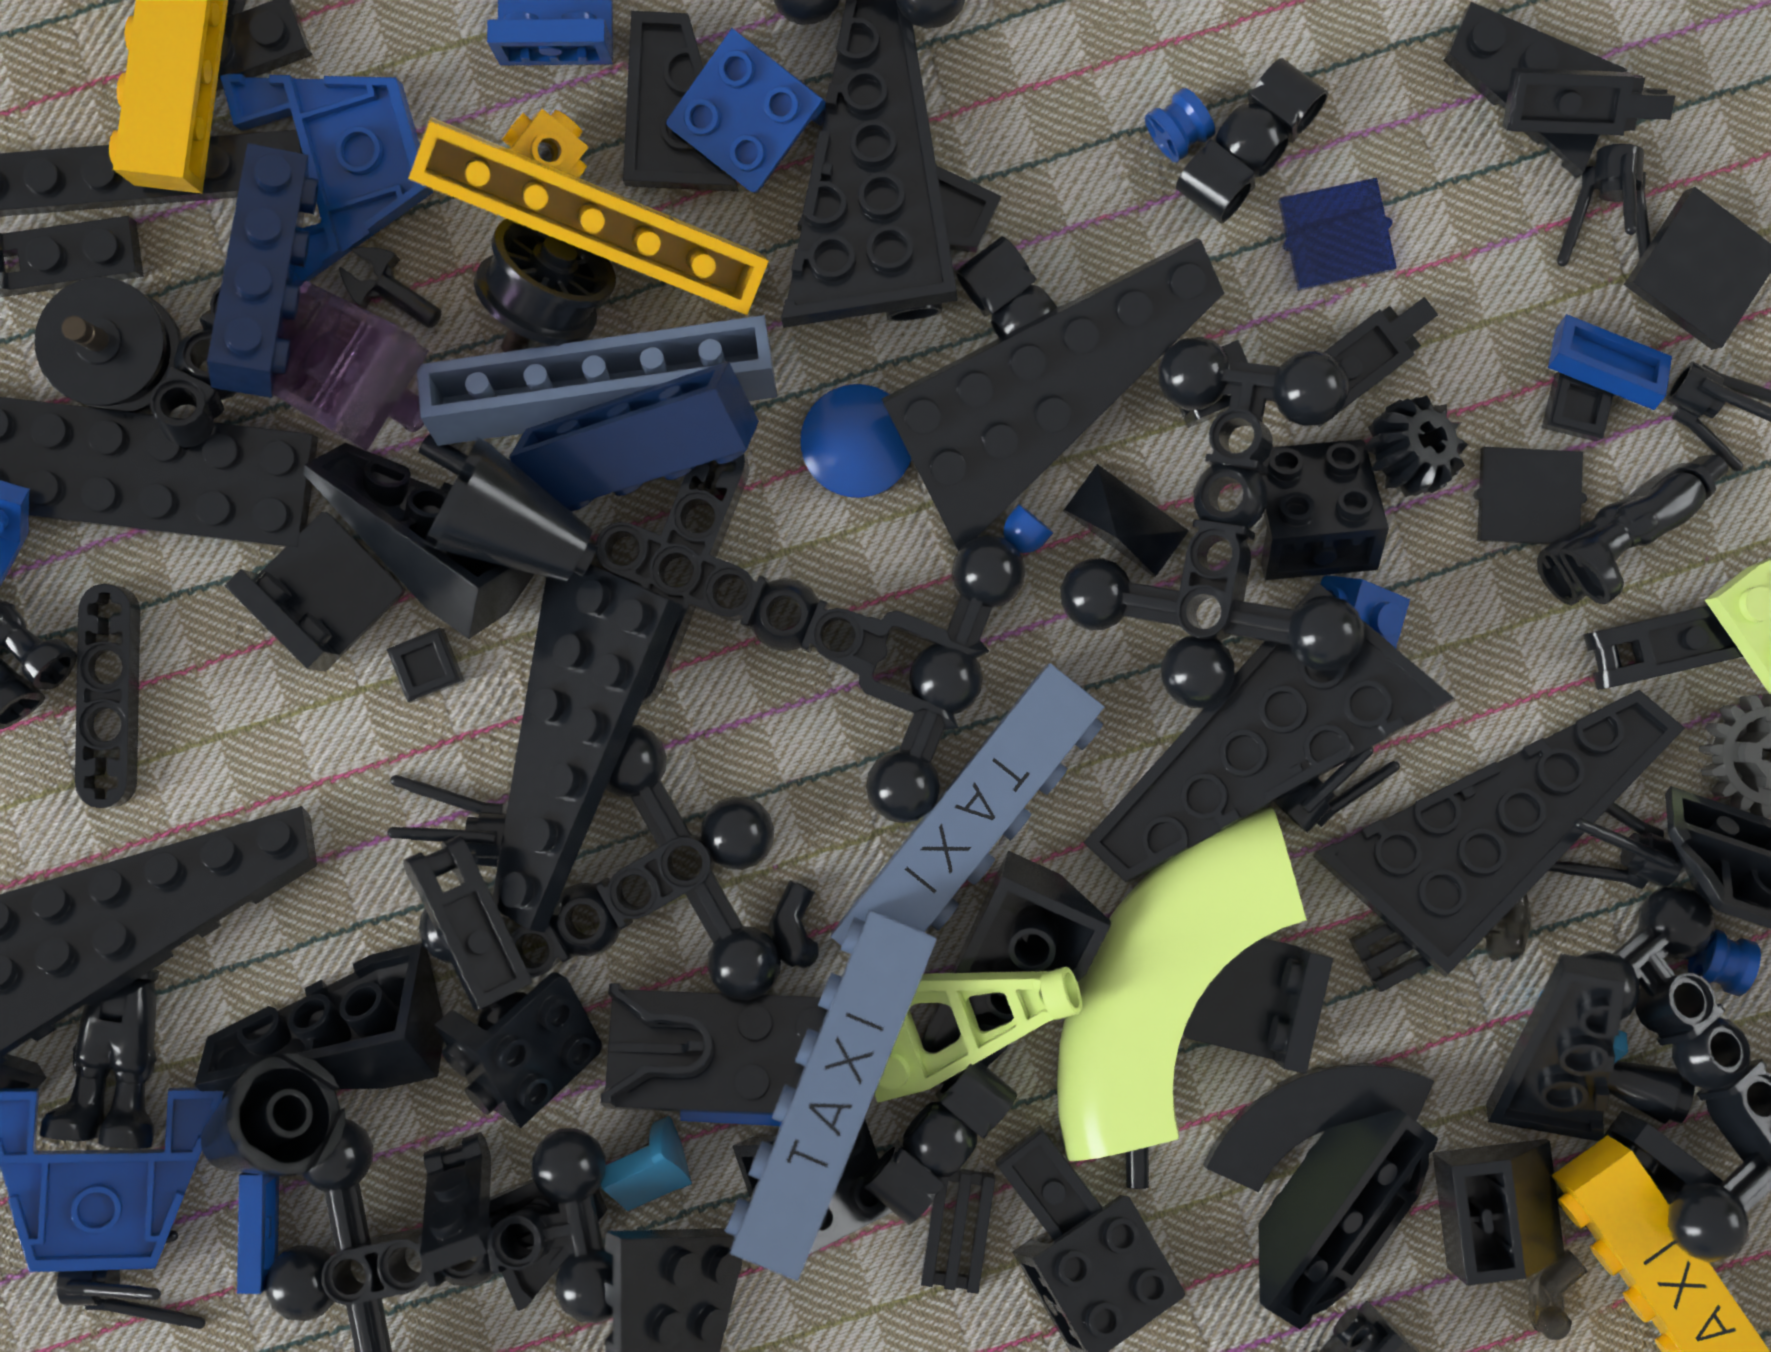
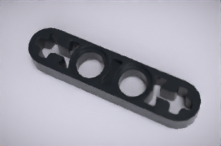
[75,583,140,808]

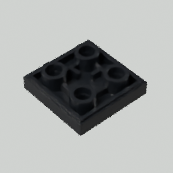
[1624,187,1771,350]

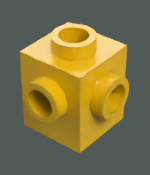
[501,109,589,178]

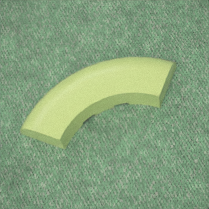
[1057,806,1307,1161]

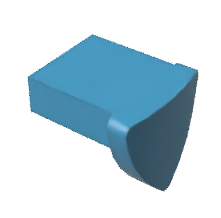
[601,1115,692,1211]

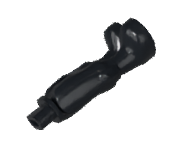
[1537,454,1728,606]
[0,599,77,729]
[39,969,159,1149]

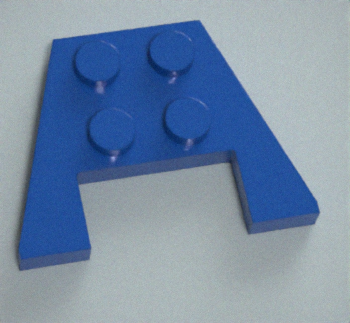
[220,74,433,287]
[0,1087,224,1272]

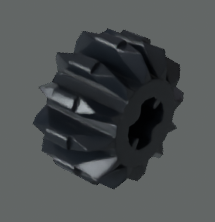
[1364,395,1468,497]

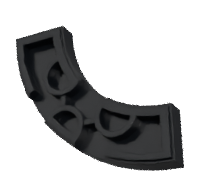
[1203,1062,1434,1192]

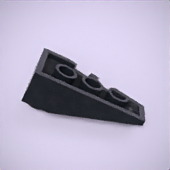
[921,851,1111,1084]

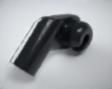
[769,880,819,969]

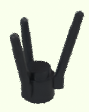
[1557,144,1651,267]
[1667,361,1771,472]
[1275,748,1400,833]
[387,775,506,867]
[1548,803,1683,889]
[57,1230,206,1329]

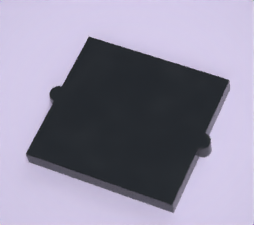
[1473,447,1587,545]

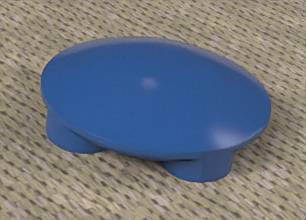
[800,384,911,498]

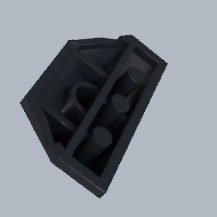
[1665,786,1771,929]
[1258,1109,1438,1330]

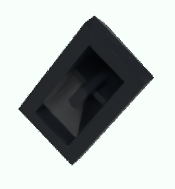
[1063,464,1189,577]

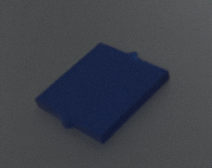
[1278,178,1397,291]

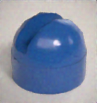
[1003,504,1053,553]

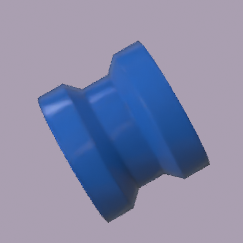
[1144,88,1216,162]
[1688,928,1761,997]

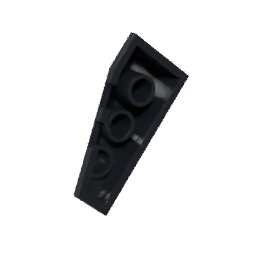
[303,443,535,639]
[194,943,444,1091]

